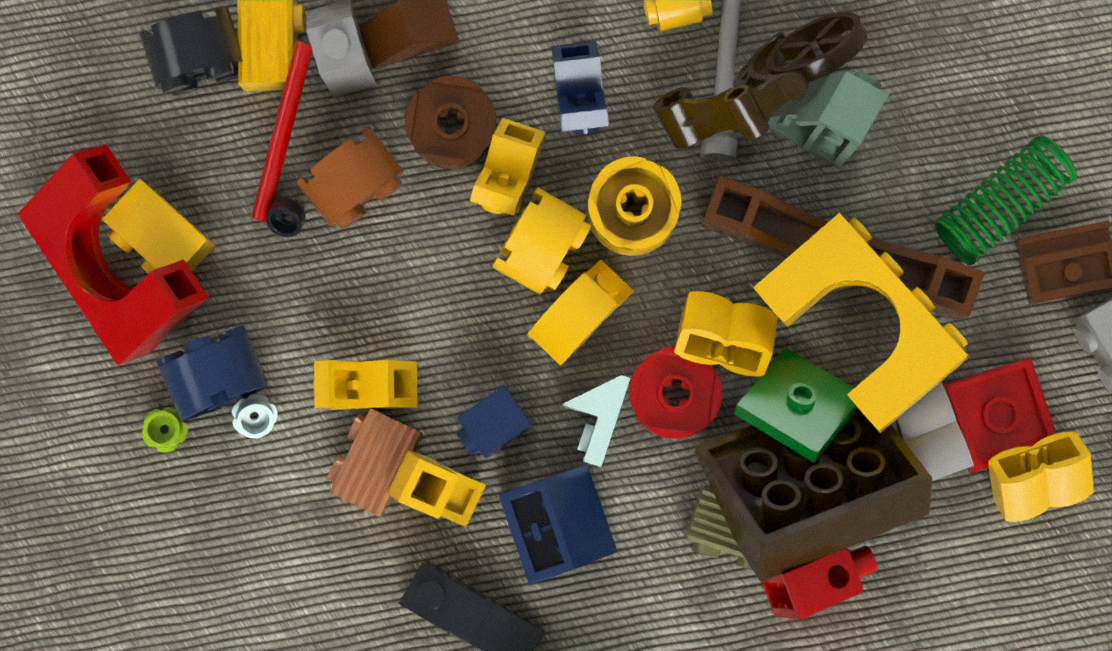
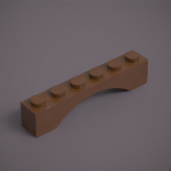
[700,175,985,321]

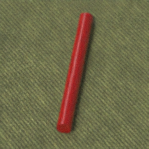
[251,40,313,222]

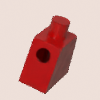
[761,545,877,620]

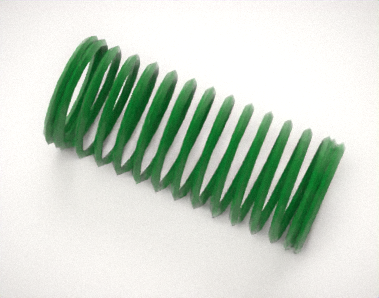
[934,135,1077,265]

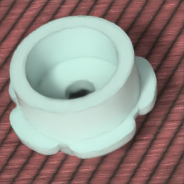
[232,394,278,438]

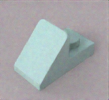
[563,375,630,467]

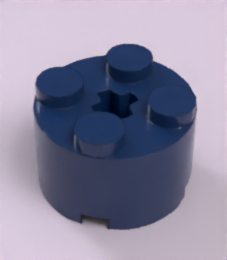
[156,325,268,421]

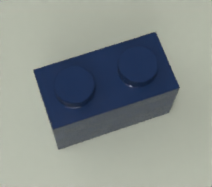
[456,385,532,458]

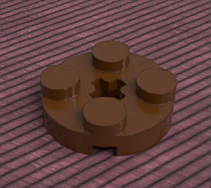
[405,76,497,169]

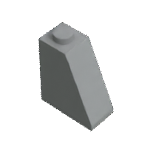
[306,0,377,98]

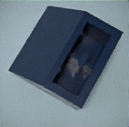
[499,464,618,585]

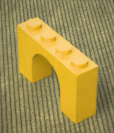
[753,213,968,433]

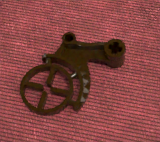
[653,12,867,149]

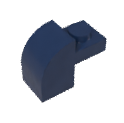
[551,41,609,134]

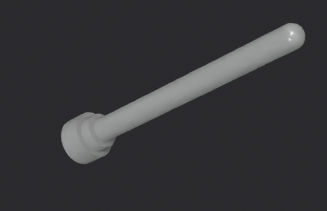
[700,0,740,162]

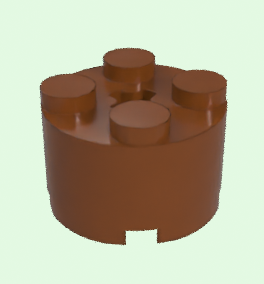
[296,127,404,229]

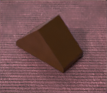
[360,0,459,70]

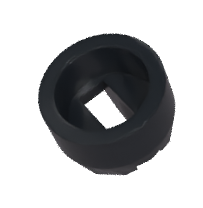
[266,197,306,237]

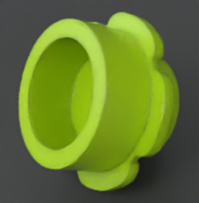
[142,407,188,453]

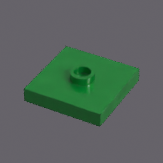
[735,348,858,463]

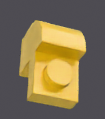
[470,118,546,216]
[528,259,634,366]
[313,360,418,410]
[387,450,486,527]

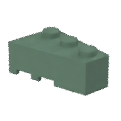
[768,71,889,169]

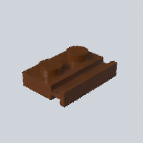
[1015,220,1112,305]

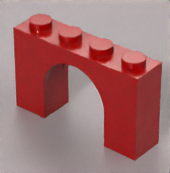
[17,144,209,366]

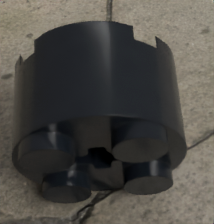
[139,7,243,96]

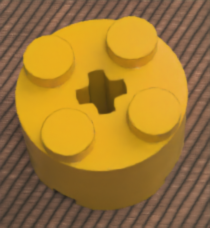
[587,156,682,256]
[492,187,592,295]

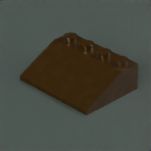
[695,385,932,582]

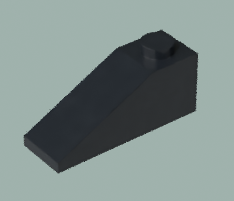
[398,560,545,651]

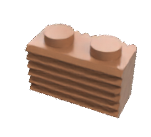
[327,408,423,517]

